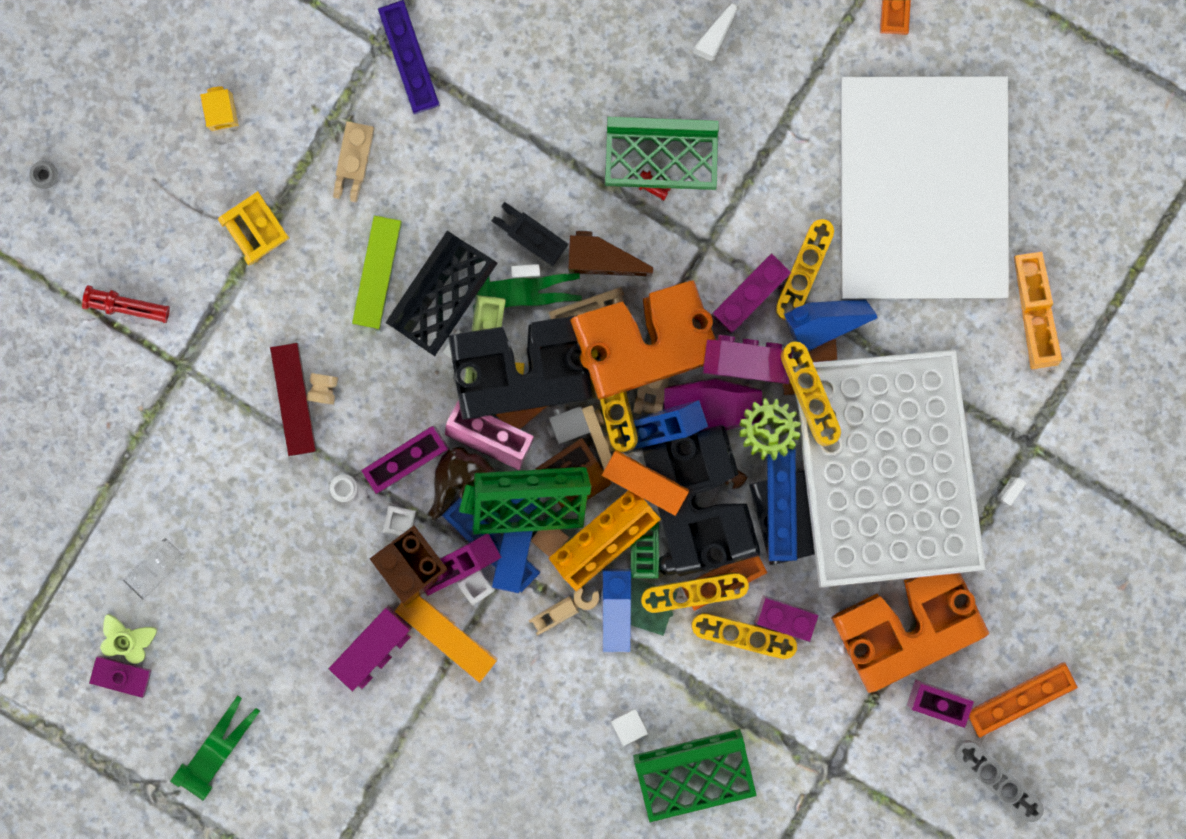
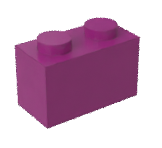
[754,595,819,642]
[907,679,974,728]

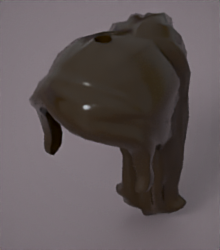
[427,447,496,521]

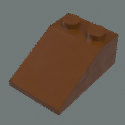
[568,231,654,277]

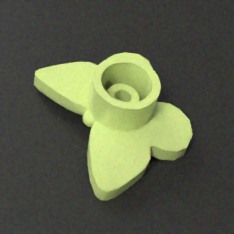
[100,614,157,664]

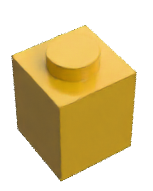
[200,86,239,131]

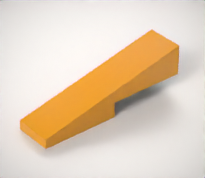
[1014,252,1062,370]
[395,596,498,683]

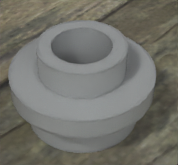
[29,161,58,189]

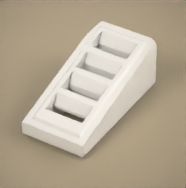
[693,4,737,62]

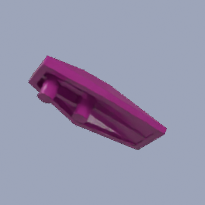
[664,378,762,430]

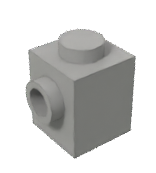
[546,405,590,444]

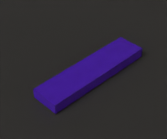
[378,0,440,115]

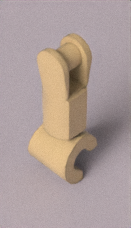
[528,586,601,636]

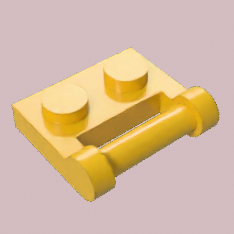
[218,191,290,266]

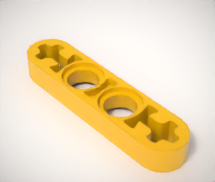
[775,219,834,321]
[781,341,841,446]
[591,350,638,452]
[641,573,749,613]
[691,613,797,659]

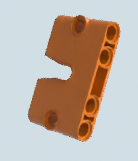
[570,280,716,399]
[831,573,989,693]

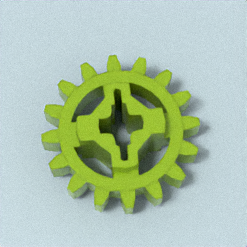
[739,398,801,460]

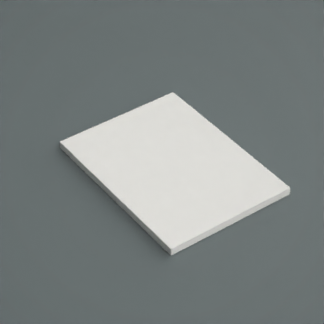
[841,76,1009,299]
[793,350,986,588]

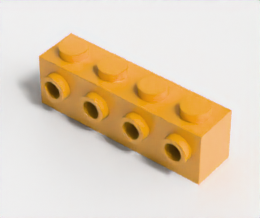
[548,490,661,592]

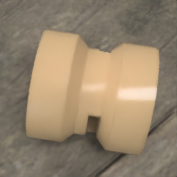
[307,373,338,405]

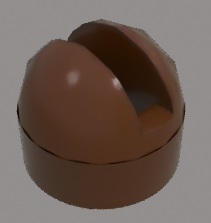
[725,470,748,489]

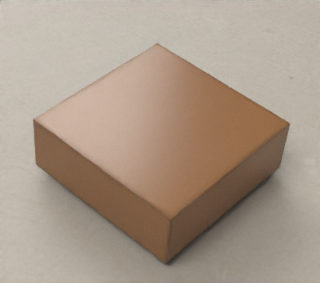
[531,529,569,557]

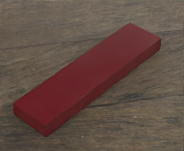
[270,343,317,456]

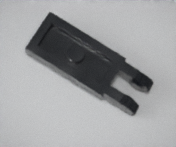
[491,202,569,267]

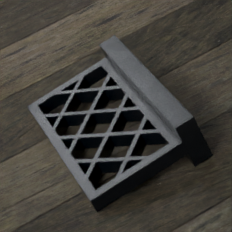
[385,230,498,356]

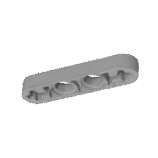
[954,740,1044,822]

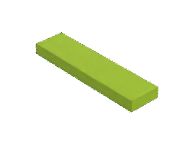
[352,215,402,330]

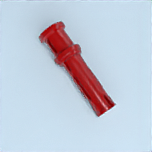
[82,285,170,323]

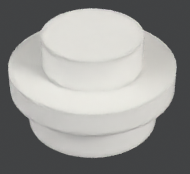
[330,474,358,502]

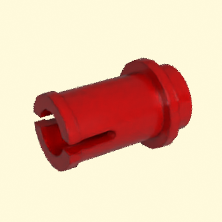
[638,170,671,201]

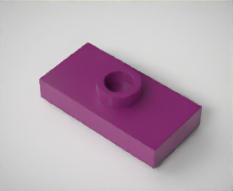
[89,656,152,698]

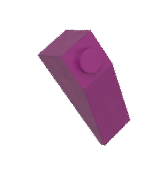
[425,534,502,596]

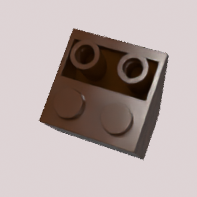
[535,438,612,508]
[369,525,448,606]

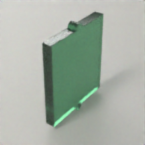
[631,578,678,636]

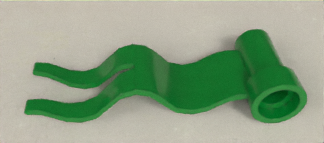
[473,273,582,313]
[169,695,260,801]

